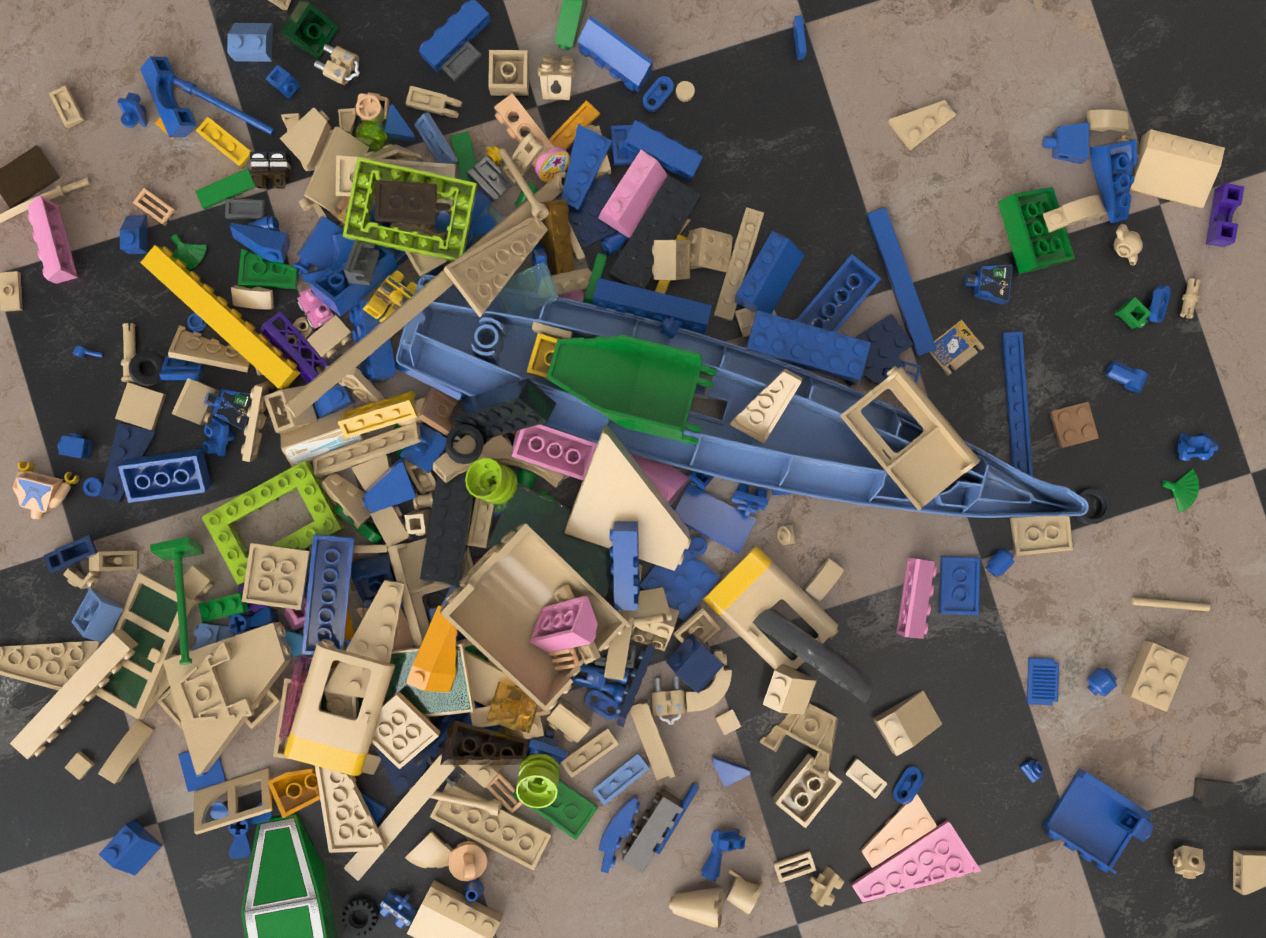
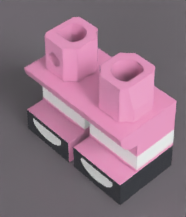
[296,288,334,332]

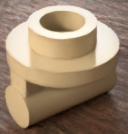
[777,524,796,545]

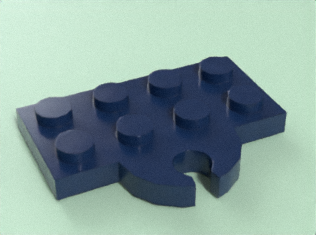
[844,314,914,387]

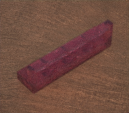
[279,656,312,739]

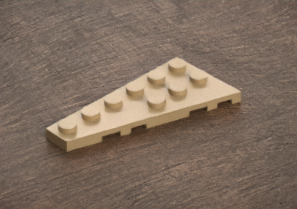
[444,216,548,317]
[324,580,405,698]
[0,640,102,690]
[315,766,387,853]

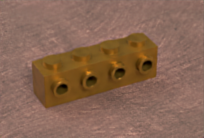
[541,200,575,276]

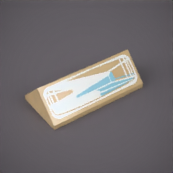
[280,407,365,467]

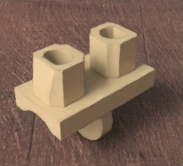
[810,866,844,907]

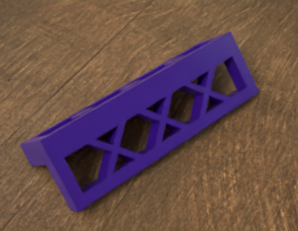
[260,312,330,383]

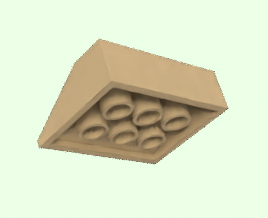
[1130,129,1225,208]
[407,880,503,938]

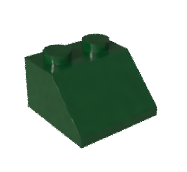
[280,1,339,59]

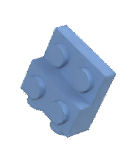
[191,622,234,651]

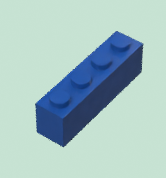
[419,0,491,73]
[622,120,703,181]

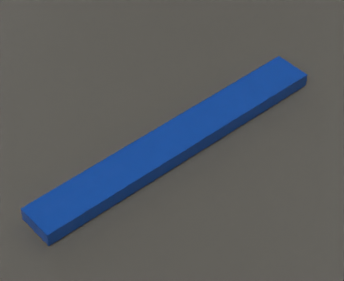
[867,208,937,357]
[1002,331,1033,477]

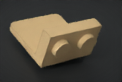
[687,227,733,272]

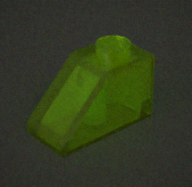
[355,120,387,151]

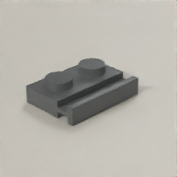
[467,156,514,203]

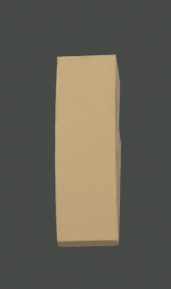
[98,720,155,784]

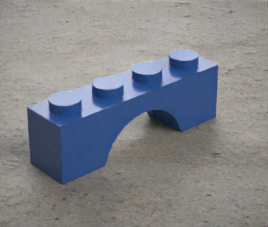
[140,56,197,137]

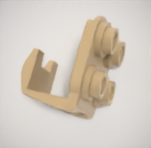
[538,55,577,100]

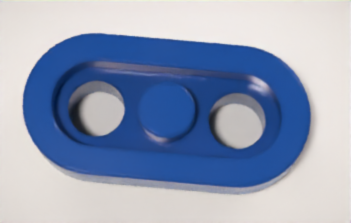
[643,76,674,112]
[1148,285,1171,323]
[585,689,619,720]
[893,767,924,805]

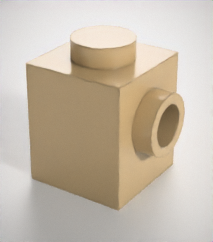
[404,509,431,536]

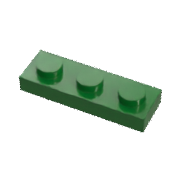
[198,592,249,622]

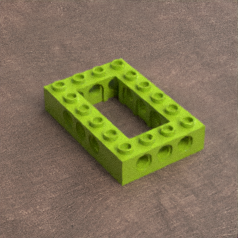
[343,157,478,262]
[202,461,346,585]

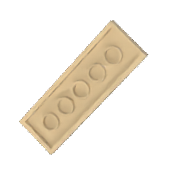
[335,155,456,204]
[430,783,552,871]

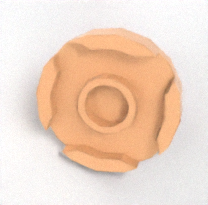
[448,841,487,881]

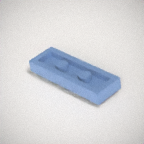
[414,113,458,164]
[592,752,650,806]

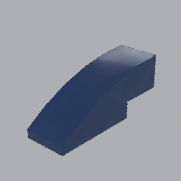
[44,535,98,573]

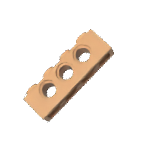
[494,93,554,168]

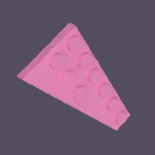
[851,820,981,902]

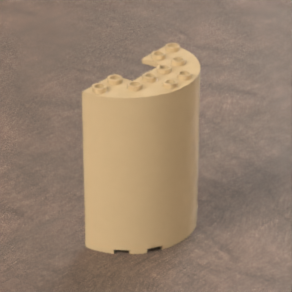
[440,523,628,712]

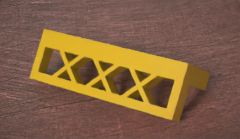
[338,390,418,438]

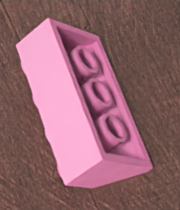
[598,150,668,239]
[28,196,78,284]
[511,424,597,480]
[631,454,689,505]
[896,558,937,639]
[529,596,598,653]

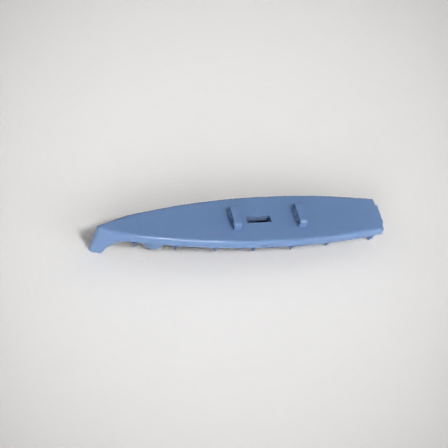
[396,275,1089,518]

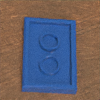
[939,556,980,615]

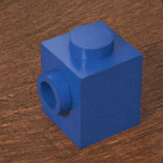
[58,433,93,459]

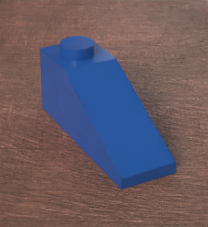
[230,223,290,263]

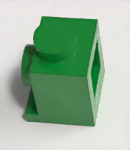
[1114,297,1151,329]

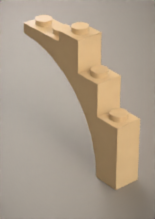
[433,435,564,488]

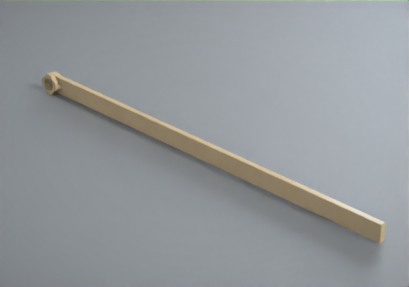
[285,171,567,418]

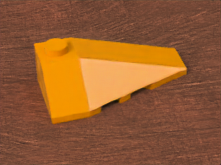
[406,605,457,693]
[267,768,357,818]

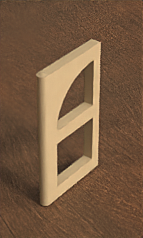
[194,768,272,834]

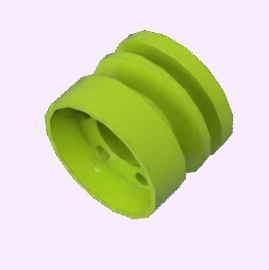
[465,458,518,505]
[516,754,560,808]

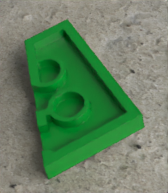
[238,249,298,289]

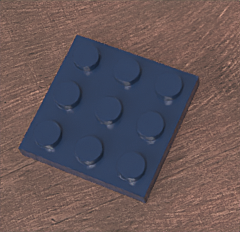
[557,174,619,250]

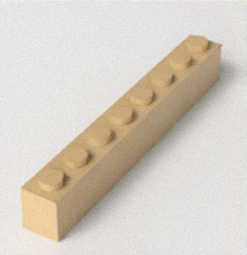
[10,628,139,759]

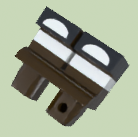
[250,152,291,189]

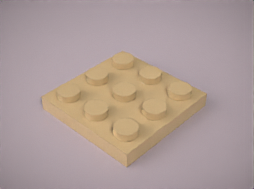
[242,543,311,610]
[371,691,441,769]

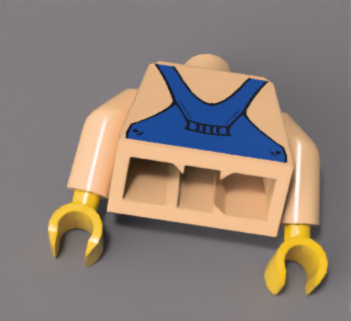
[13,461,79,519]

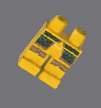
[363,270,417,322]

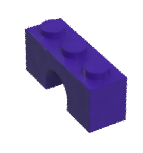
[1206,183,1244,247]

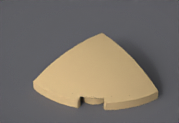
[405,831,453,868]

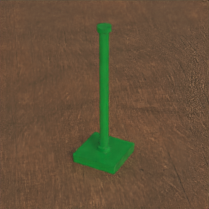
[150,537,204,665]

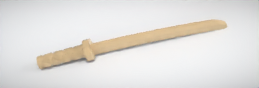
[0,178,91,223]

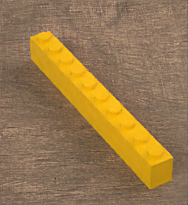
[140,245,301,389]

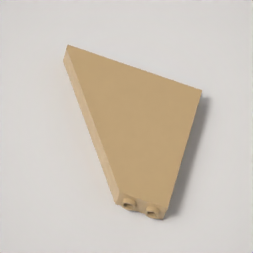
[564,425,691,571]
[163,622,292,775]

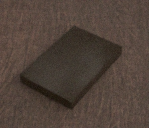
[0,145,60,208]
[375,180,438,225]

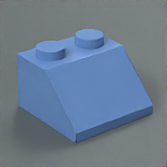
[227,23,273,62]
[71,588,123,643]

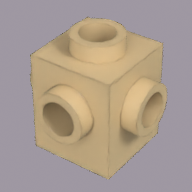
[1173,846,1205,879]

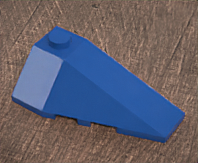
[1090,139,1138,223]

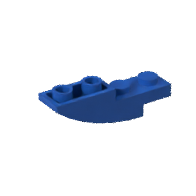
[599,795,640,873]

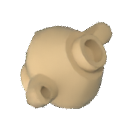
[1114,224,1143,266]

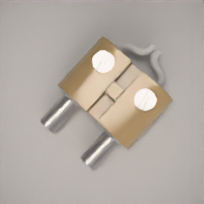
[314,44,360,85]
[651,677,687,725]

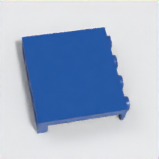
[1043,768,1152,874]

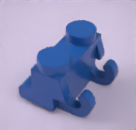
[1178,432,1218,461]

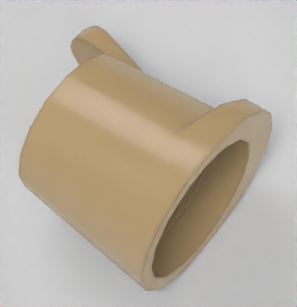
[726,869,763,915]

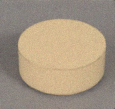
[676,81,695,102]

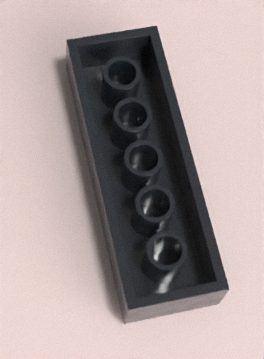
[609,175,701,289]
[448,379,556,440]
[420,471,476,587]

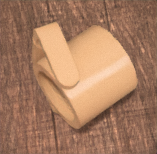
[356,92,389,127]

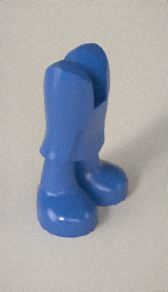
[572,663,630,703]

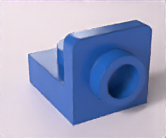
[265,65,300,99]

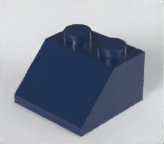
[351,554,396,604]
[666,633,724,693]

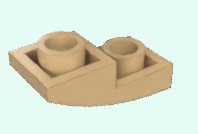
[1087,109,1129,133]
[231,285,274,309]
[805,557,844,601]

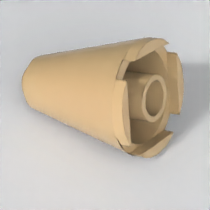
[669,887,723,928]

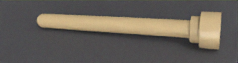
[499,148,549,220]
[409,787,502,816]

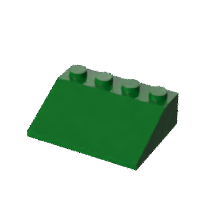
[997,187,1075,274]

